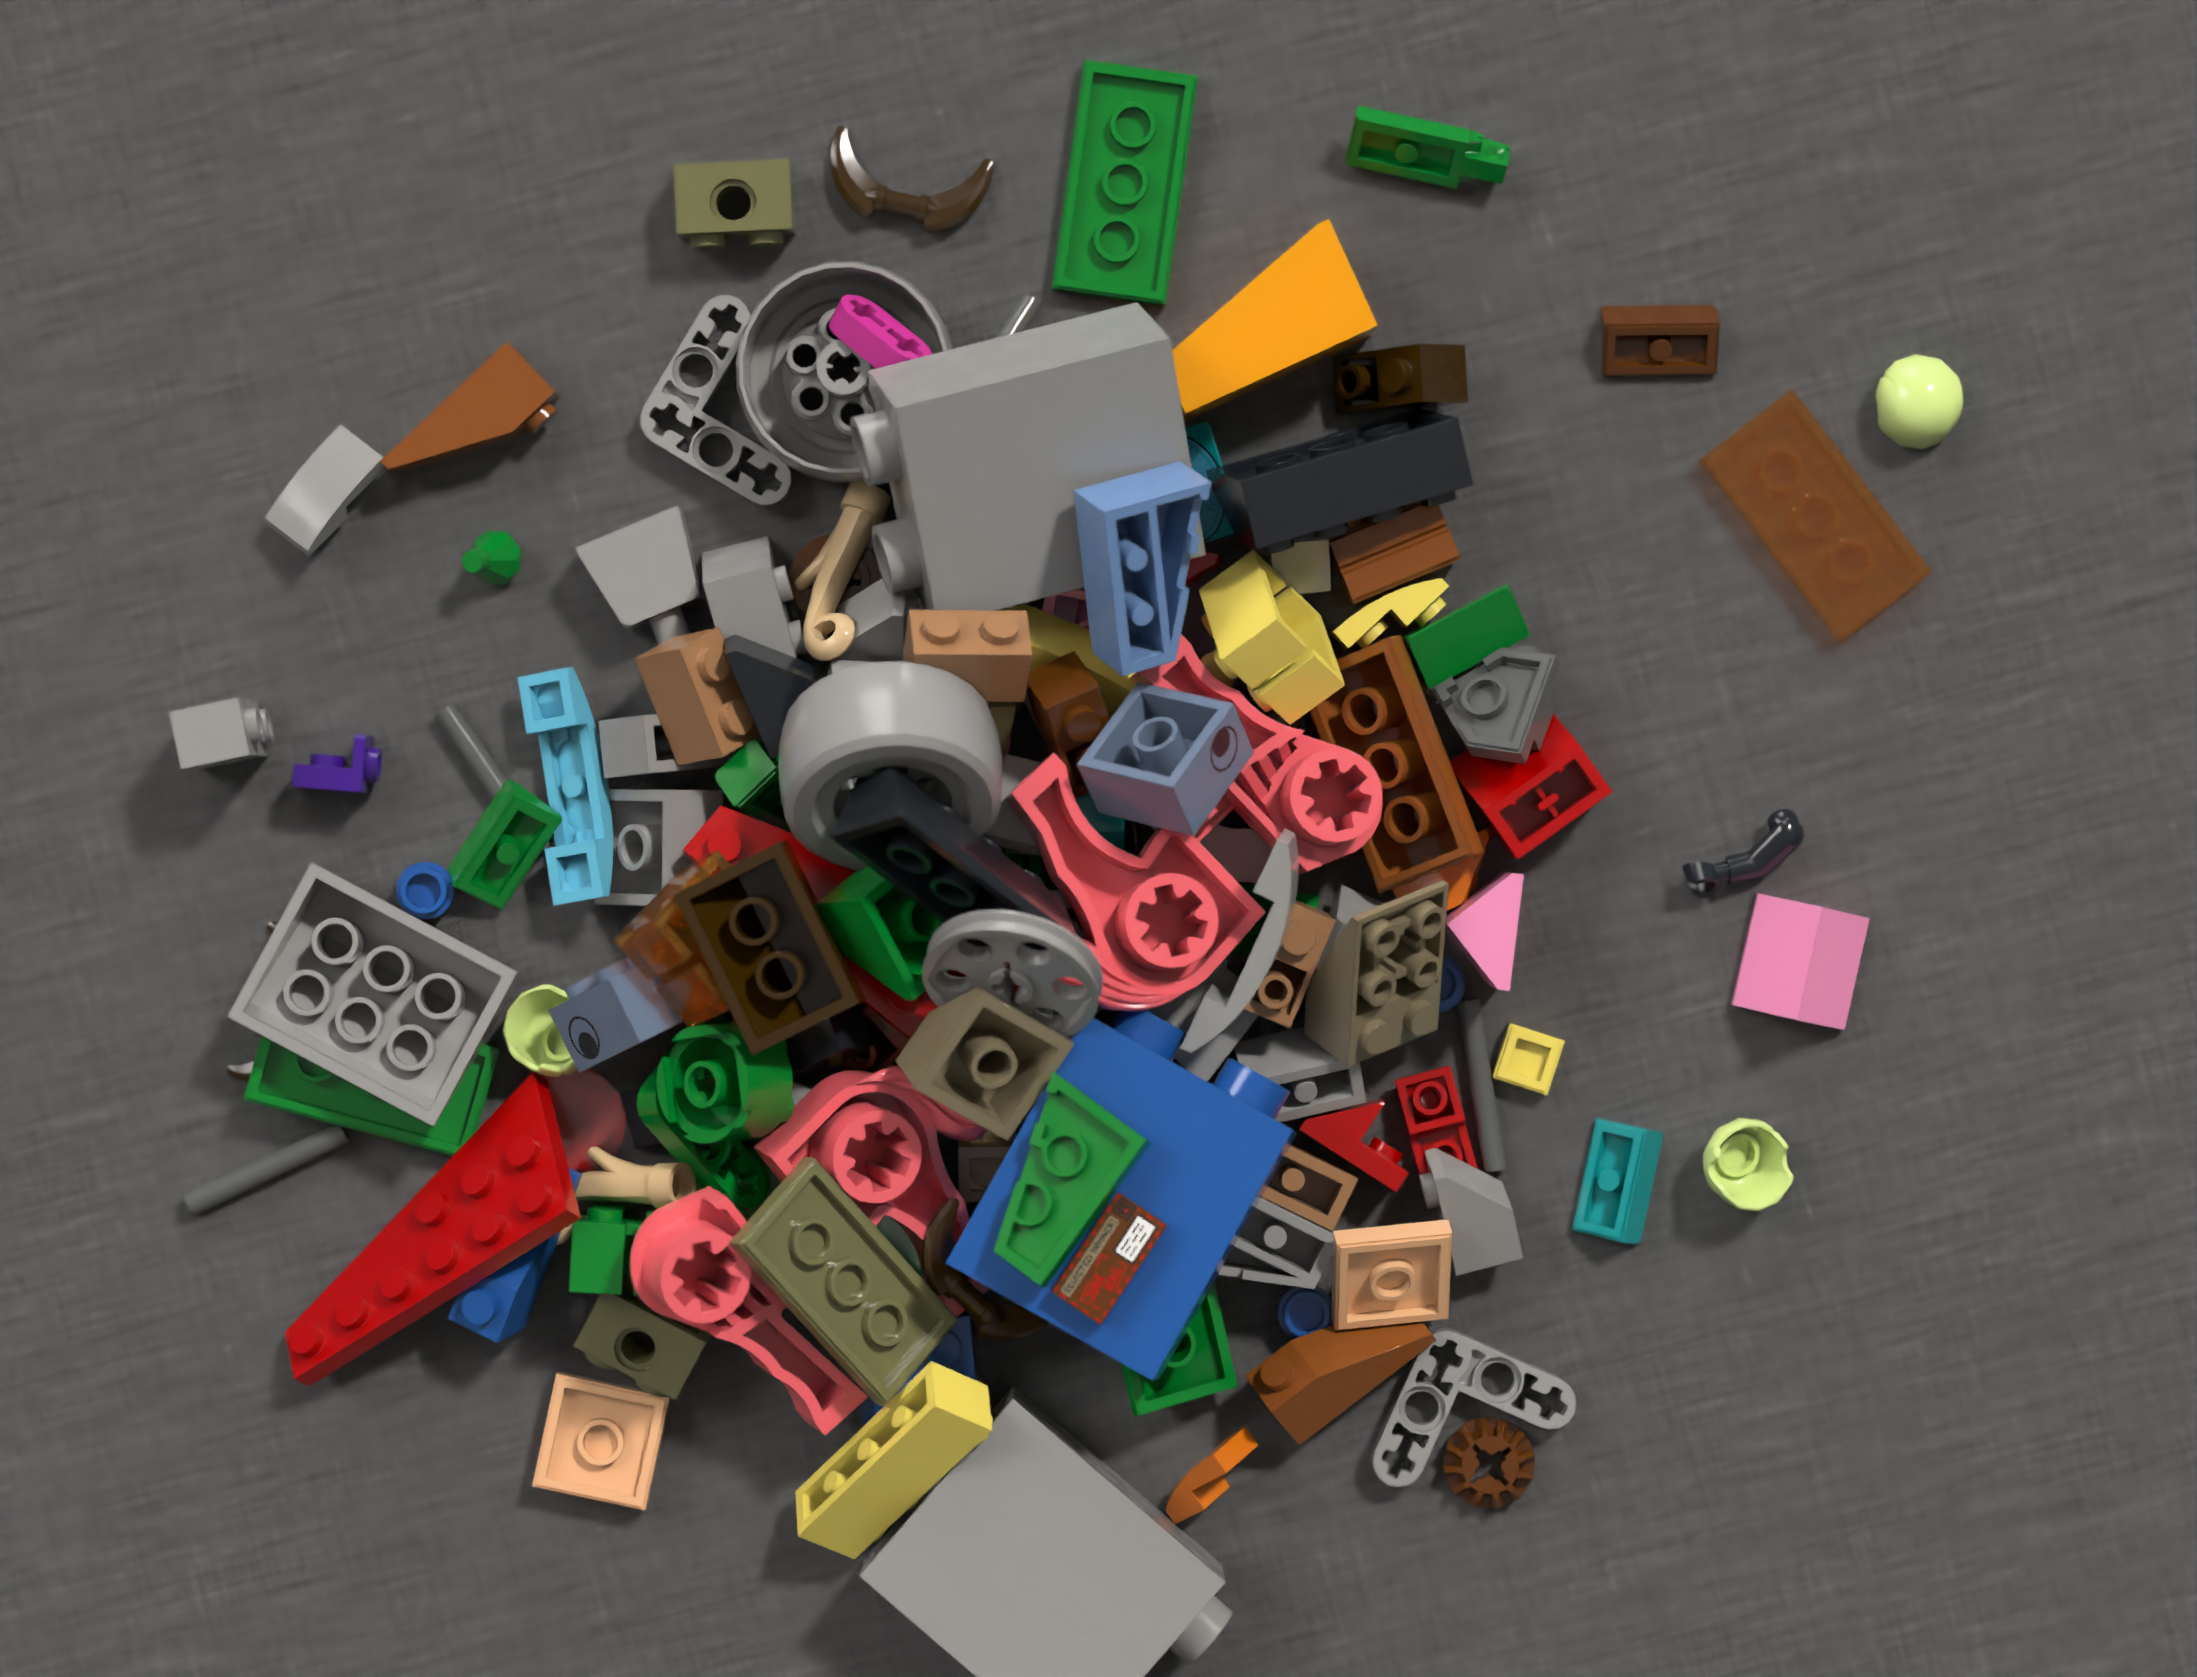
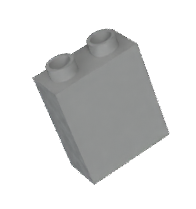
[850,302,1206,610]
[859,1385,1233,1677]

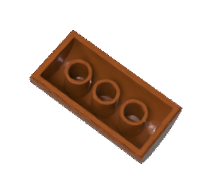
[1309,635,1485,893]

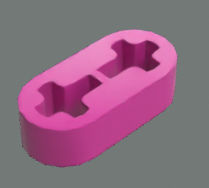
[829,294,932,368]

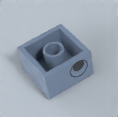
[1077,682,1254,836]
[548,938,725,1073]

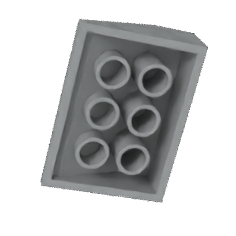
[227,862,522,1127]

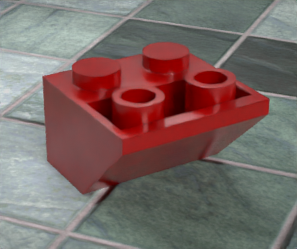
[1450,714,1613,859]

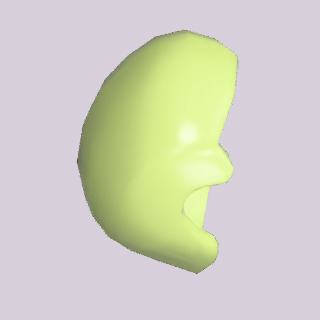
[1875,354,1963,449]
[502,984,577,1077]
[1703,1118,1794,1212]

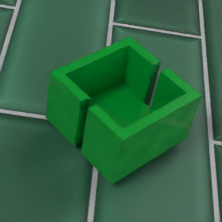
[569,1203,657,1296]

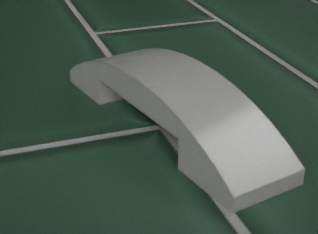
[1181,829,1299,1053]

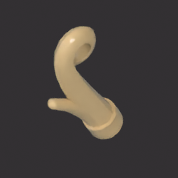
[795,481,893,661]
[556,1146,697,1245]

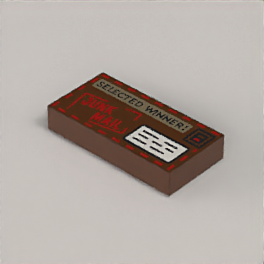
[1051,1192,1168,1325]

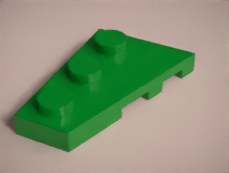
[993,1071,1151,1288]

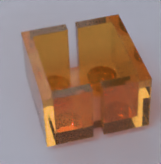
[614,850,731,1027]

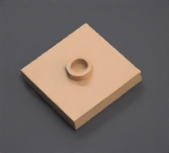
[1331,1219,1452,1330]
[532,1371,670,1510]

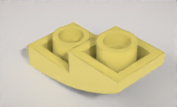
[1330,578,1449,650]

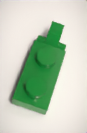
[1345,105,1510,189]

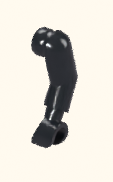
[1682,809,1804,898]

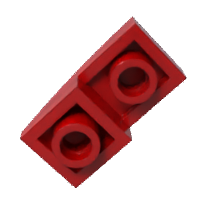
[1395,1065,1478,1175]

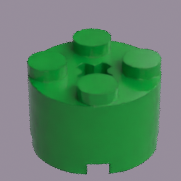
[656,1023,794,1144]

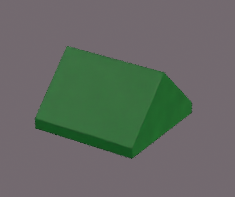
[1121,1282,1238,1416]

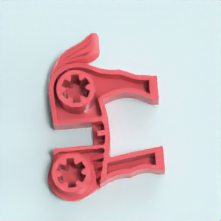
[1005,634,1383,1011]
[630,1066,990,1435]

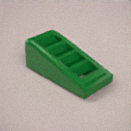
[715,740,792,833]

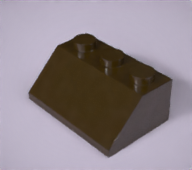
[673,840,866,1055]

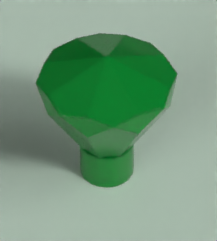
[462,530,521,585]

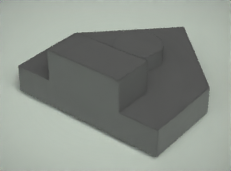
[1431,647,1560,764]

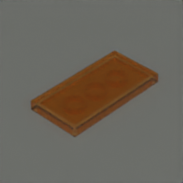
[1698,389,1932,642]

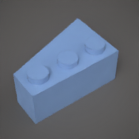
[1073,461,1212,676]

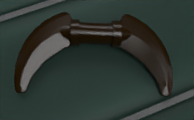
[830,126,993,233]
[922,1197,1049,1341]

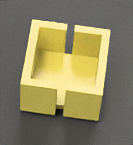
[1199,550,1345,725]

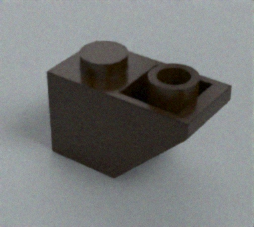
[1332,343,1468,414]

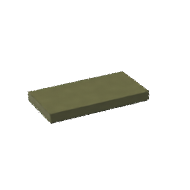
[729,1156,959,1406]

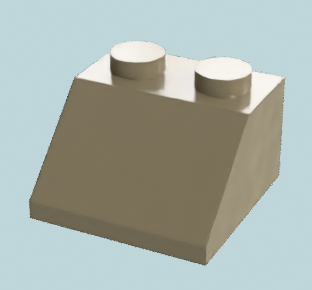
[896,987,1074,1141]

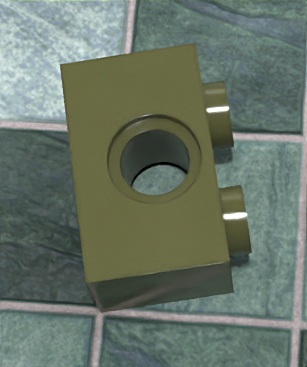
[673,159,796,249]
[574,1275,711,1400]

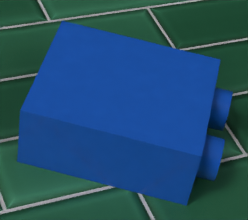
[946,1010,1297,1381]

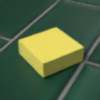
[1492,1022,1565,1095]

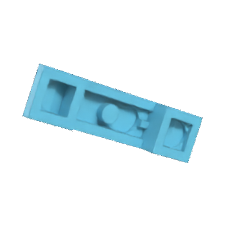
[517,667,613,906]

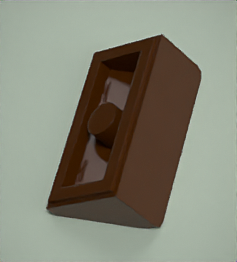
[1601,305,1720,376]

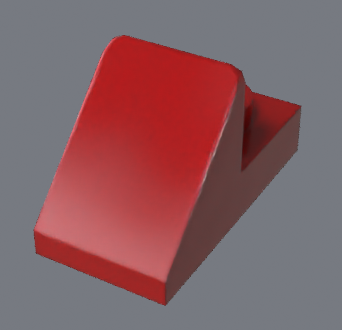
[1296,1099,1409,1192]

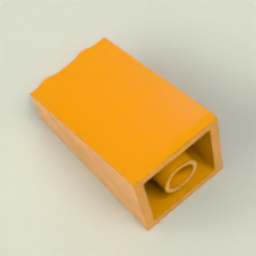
[1172,219,1378,422]

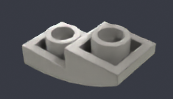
[265,424,385,556]

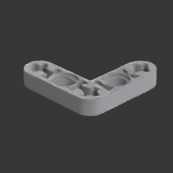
[640,295,792,506]
[1371,1328,1577,1487]

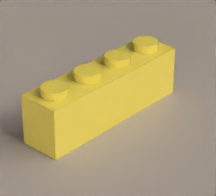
[795,1361,993,1559]

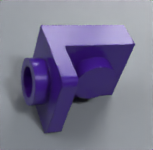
[292,734,382,794]

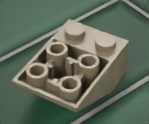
[1304,880,1449,1067]

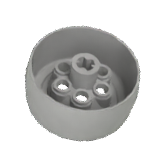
[736,261,953,482]
[778,661,1002,871]

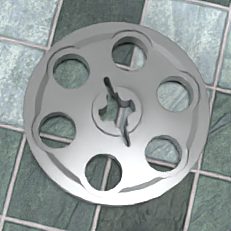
[922,910,1103,1037]

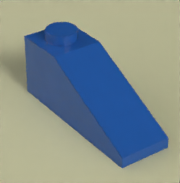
[448,1168,582,1343]

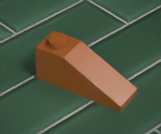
[381,341,561,473]
[1245,1322,1436,1445]

